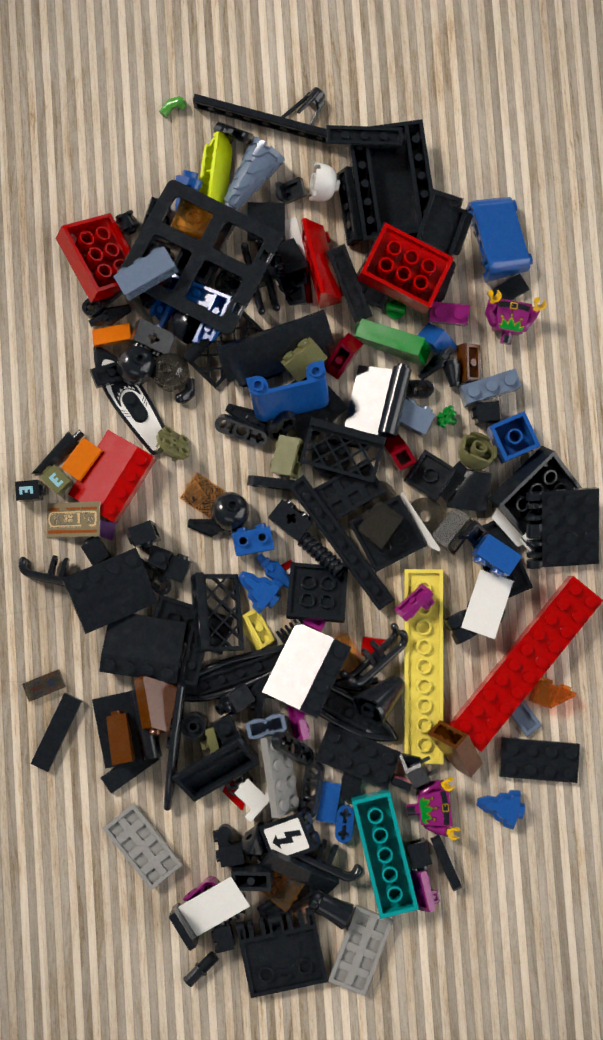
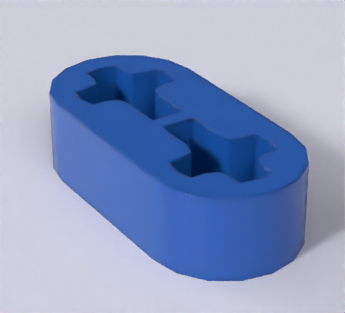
[335,804,354,843]

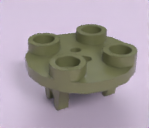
[155,426,191,462]

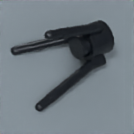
[281,87,326,125]

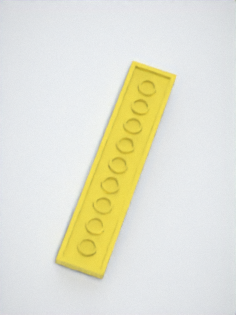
[404,569,443,764]

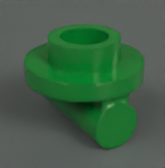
[386,300,406,319]

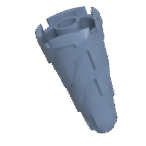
[224,136,285,210]

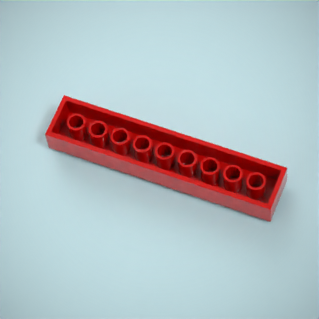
[449,576,603,752]

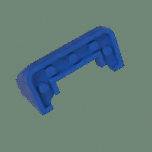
[466,197,533,283]
[246,360,329,422]

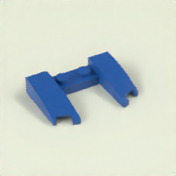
[148,274,236,344]

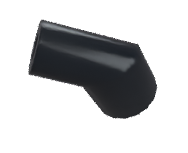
[175,378,195,404]

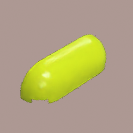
[199,131,232,203]

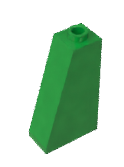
[354,319,431,367]

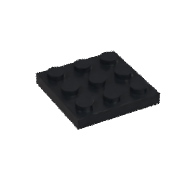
[290,377,348,444]
[349,495,427,573]
[286,562,348,623]

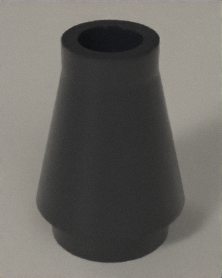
[442,358,461,387]

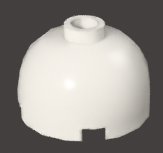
[309,162,340,202]

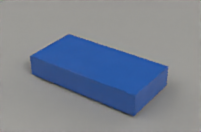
[316,781,341,824]

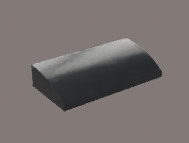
[172,738,260,802]

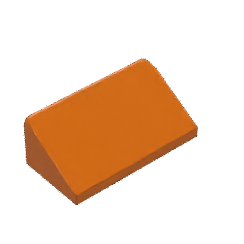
[92,323,131,347]
[61,438,102,481]

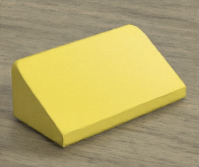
[242,609,276,651]

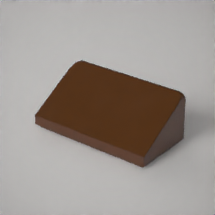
[457,343,481,383]

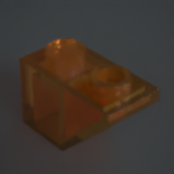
[528,677,576,709]

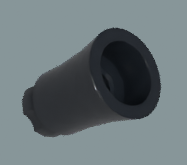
[308,890,354,930]

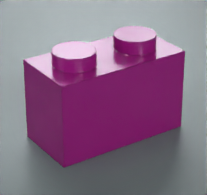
[427,302,470,326]

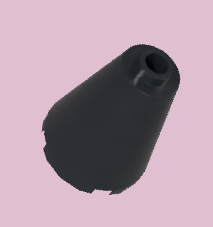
[353,675,405,727]

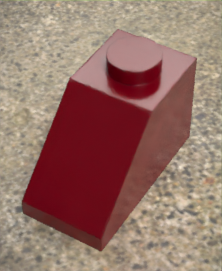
[325,333,364,380]

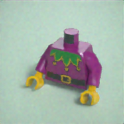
[485,290,547,345]
[406,777,461,840]

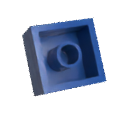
[486,411,540,464]
[471,534,522,577]

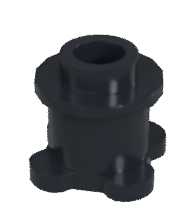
[115,210,139,235]

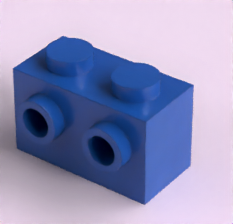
[232,523,275,557]

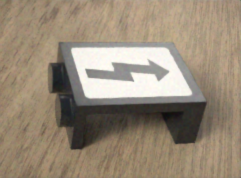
[259,807,321,858]

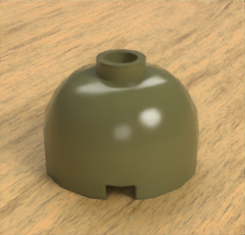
[458,432,498,470]

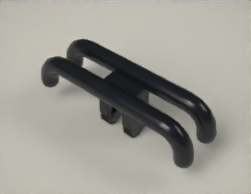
[241,239,280,316]
[18,555,70,586]
[339,623,409,688]
[294,839,363,882]

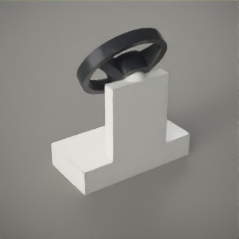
[226,771,269,822]

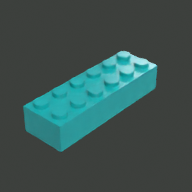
[351,789,419,919]

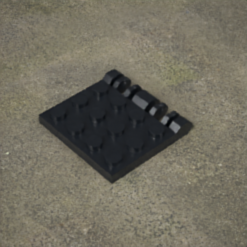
[526,487,599,569]
[236,907,328,998]

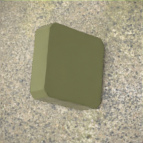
[200,726,222,753]

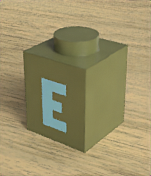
[41,464,74,496]

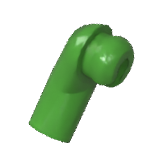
[159,96,187,117]

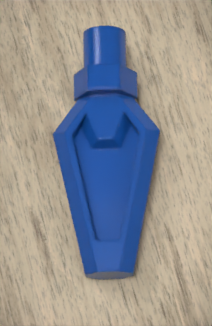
[255,553,289,589]

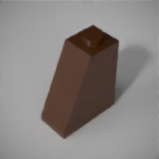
[134,676,177,736]
[106,710,136,765]
[428,720,483,778]

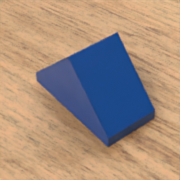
[417,323,457,354]

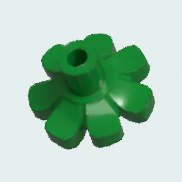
[437,405,457,428]

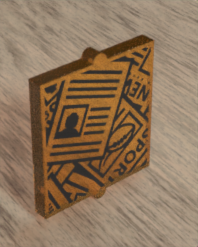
[180,473,225,517]
[260,871,305,912]

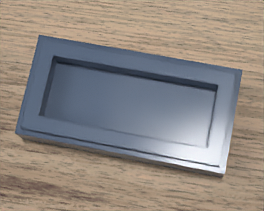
[511,700,542,737]

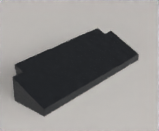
[395,189,472,305]
[216,309,335,387]

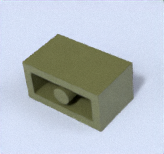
[281,337,328,382]
[270,435,305,479]

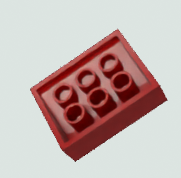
[56,213,130,303]
[301,218,344,308]
[357,222,454,314]
[68,430,157,524]

